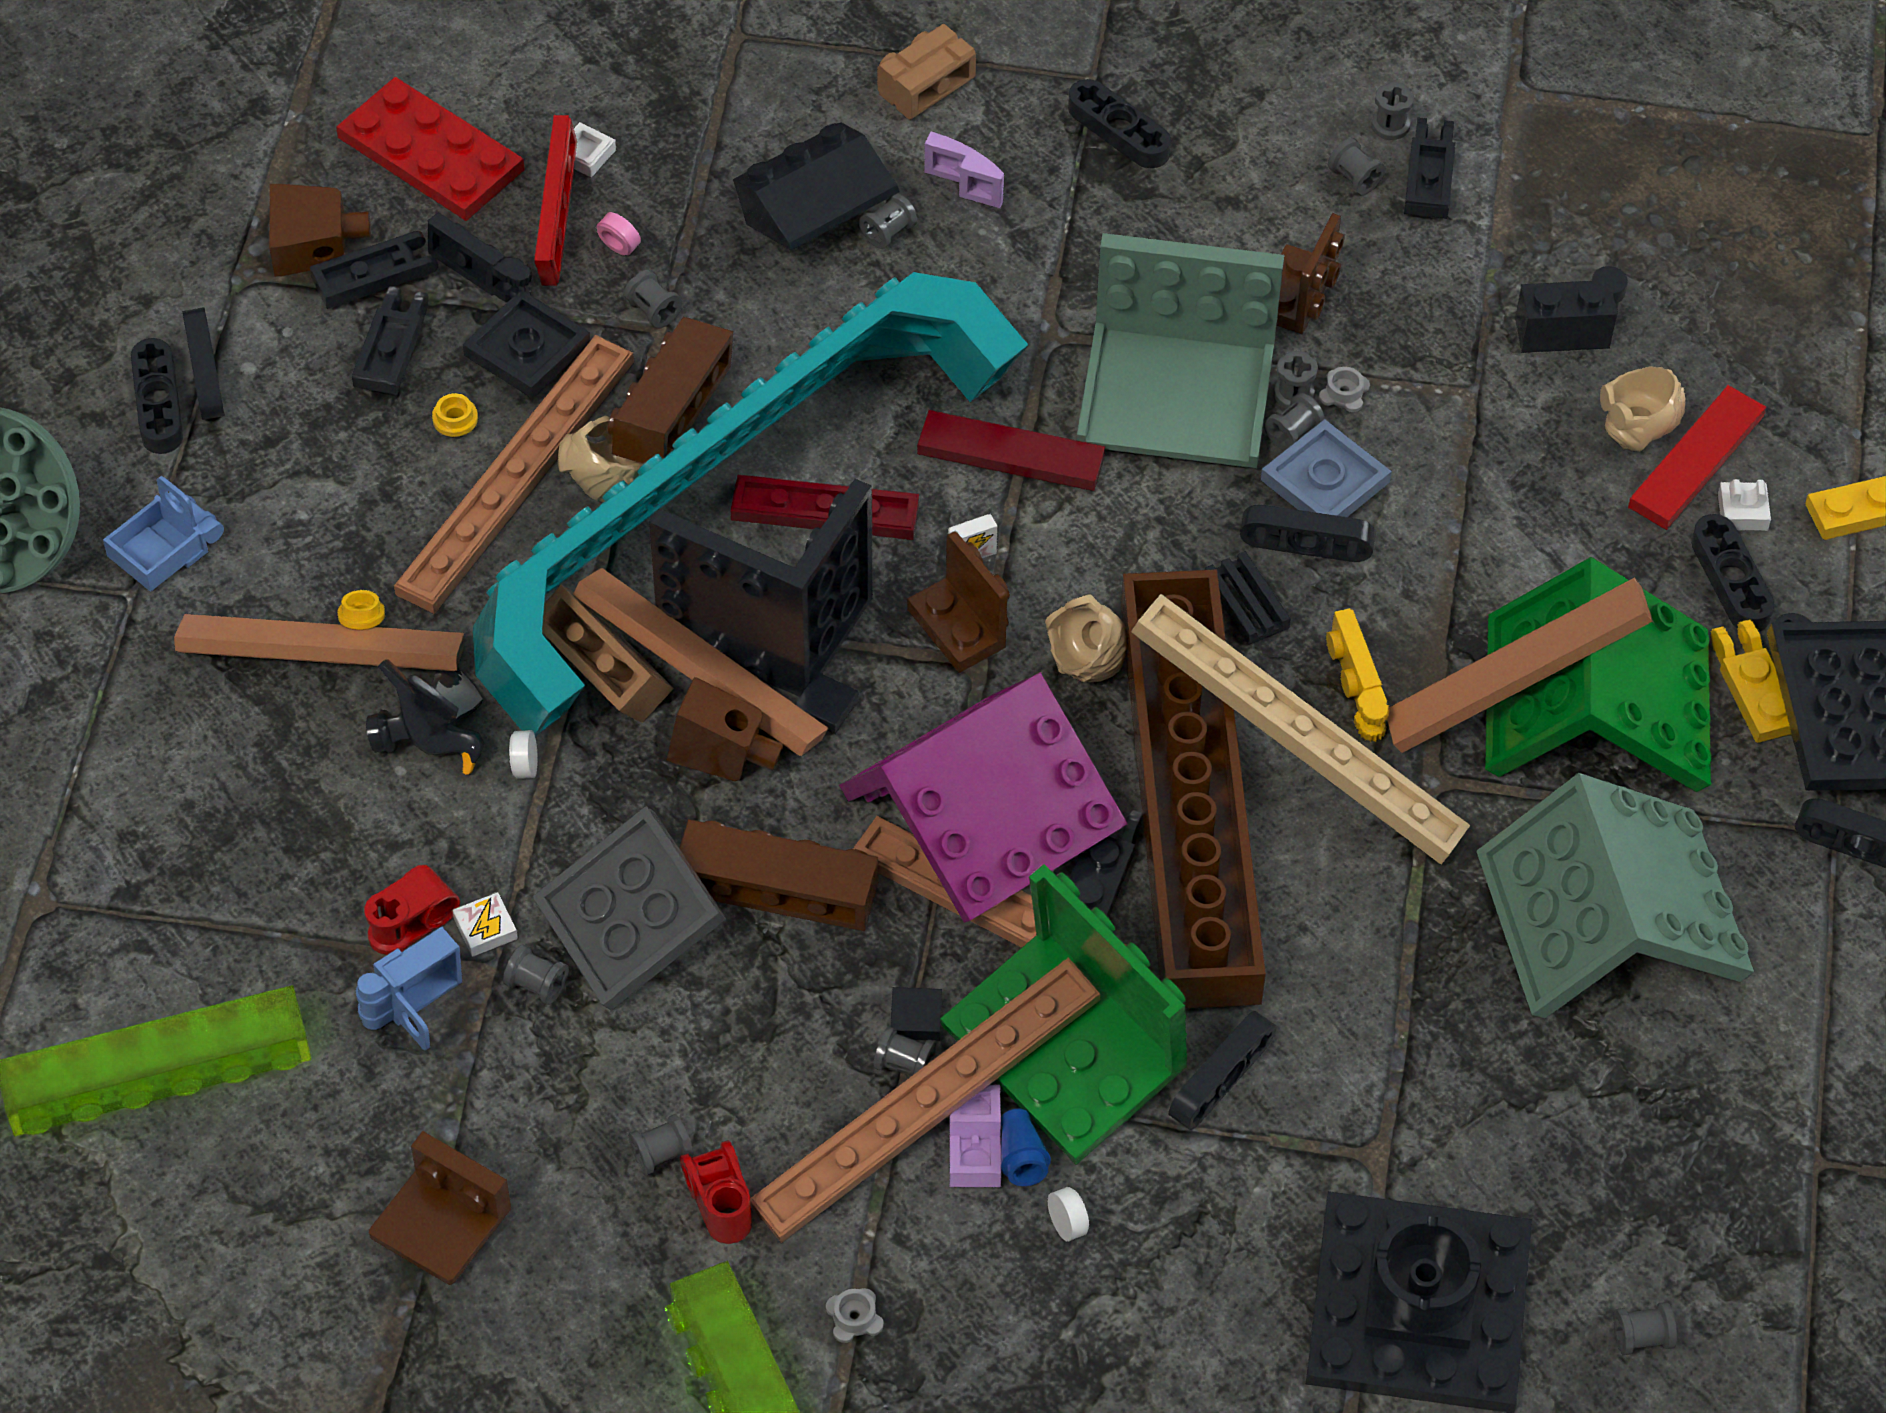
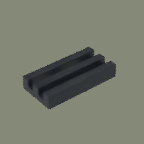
[1205,551,1291,645]

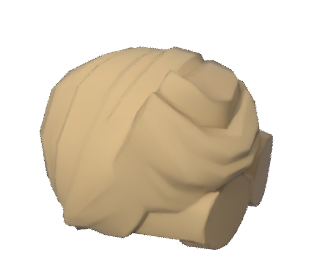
[1600,366,1685,452]
[558,416,643,502]
[1045,594,1127,682]

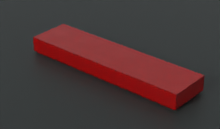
[534,115,577,286]
[1628,385,1766,530]

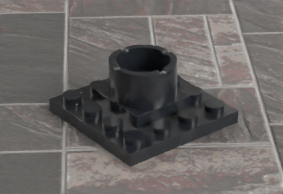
[1305,1191,1532,1413]

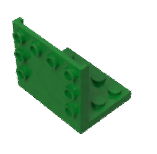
[1485,557,1711,792]
[940,864,1187,1165]

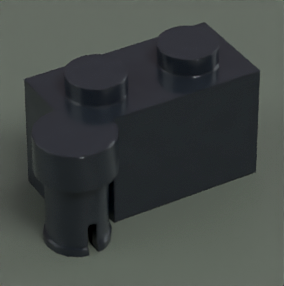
[1515,266,1628,353]

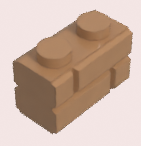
[877,24,976,120]

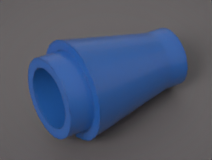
[1001,1108,1051,1186]

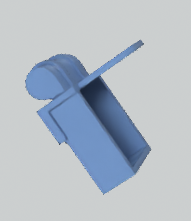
[103,476,224,592]
[356,927,462,1050]

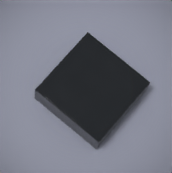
[795,672,859,734]
[891,987,942,1041]

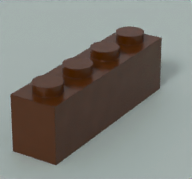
[608,316,734,464]
[679,819,879,931]

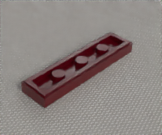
[917,410,1105,491]
[731,474,919,540]

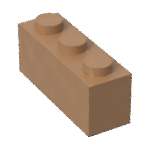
[542,585,674,723]

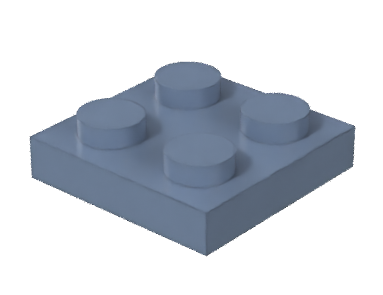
[1261,419,1392,517]

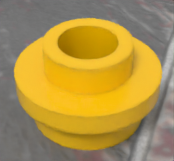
[432,393,478,437]
[337,590,385,630]

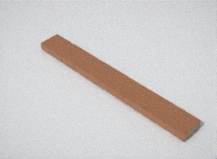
[394,335,634,614]
[750,957,1100,1243]

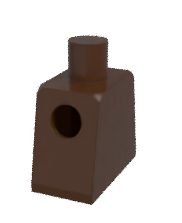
[269,184,371,277]
[666,677,784,781]

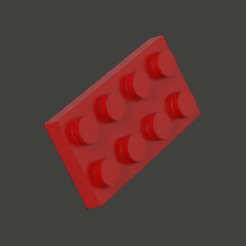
[336,77,525,221]

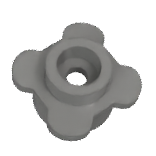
[1319,367,1370,412]
[826,1288,884,1343]

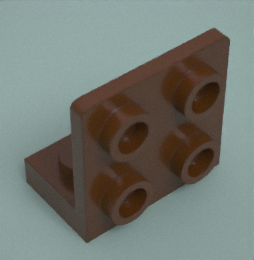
[1277,213,1345,334]
[907,531,1010,673]
[369,1131,511,1285]

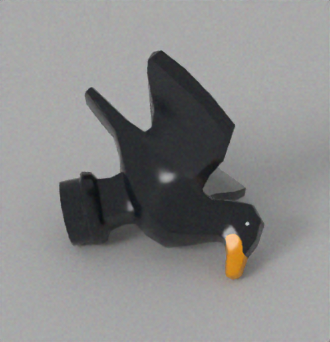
[366,659,485,775]

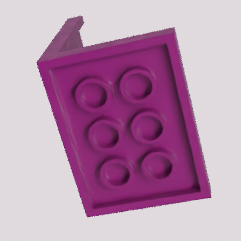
[839,672,1128,923]

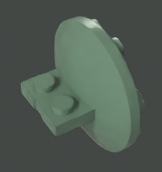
[0,407,80,593]

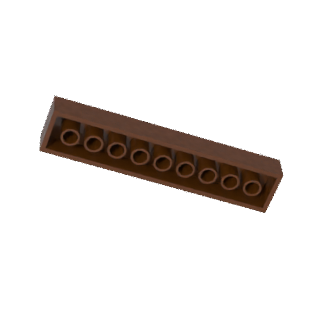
[1121,569,1266,1008]

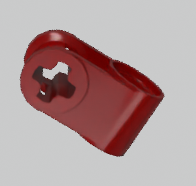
[364,864,460,955]
[680,1140,752,1244]

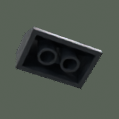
[733,122,900,250]

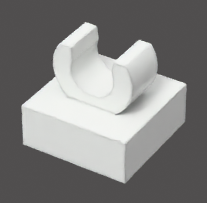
[1718,479,1771,531]

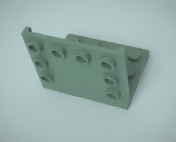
[1077,233,1284,468]
[1476,773,1754,1018]

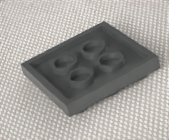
[532,806,726,1011]

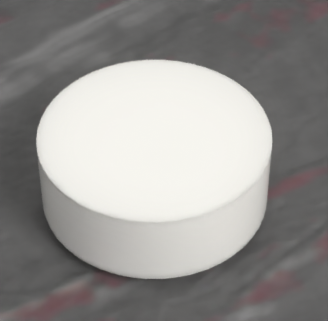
[509,730,537,779]
[1048,1187,1089,1241]

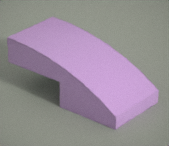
[924,131,1004,208]
[950,1085,1001,1187]

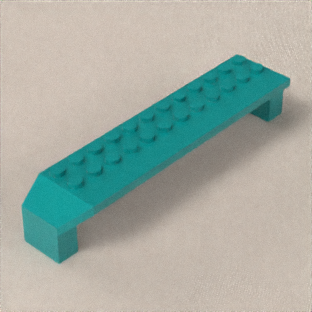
[473,272,1028,737]

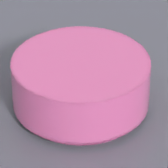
[597,212,641,255]

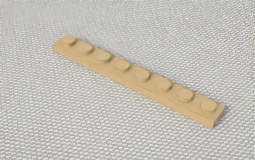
[1131,594,1470,864]

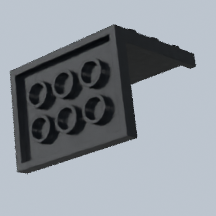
[649,479,873,697]

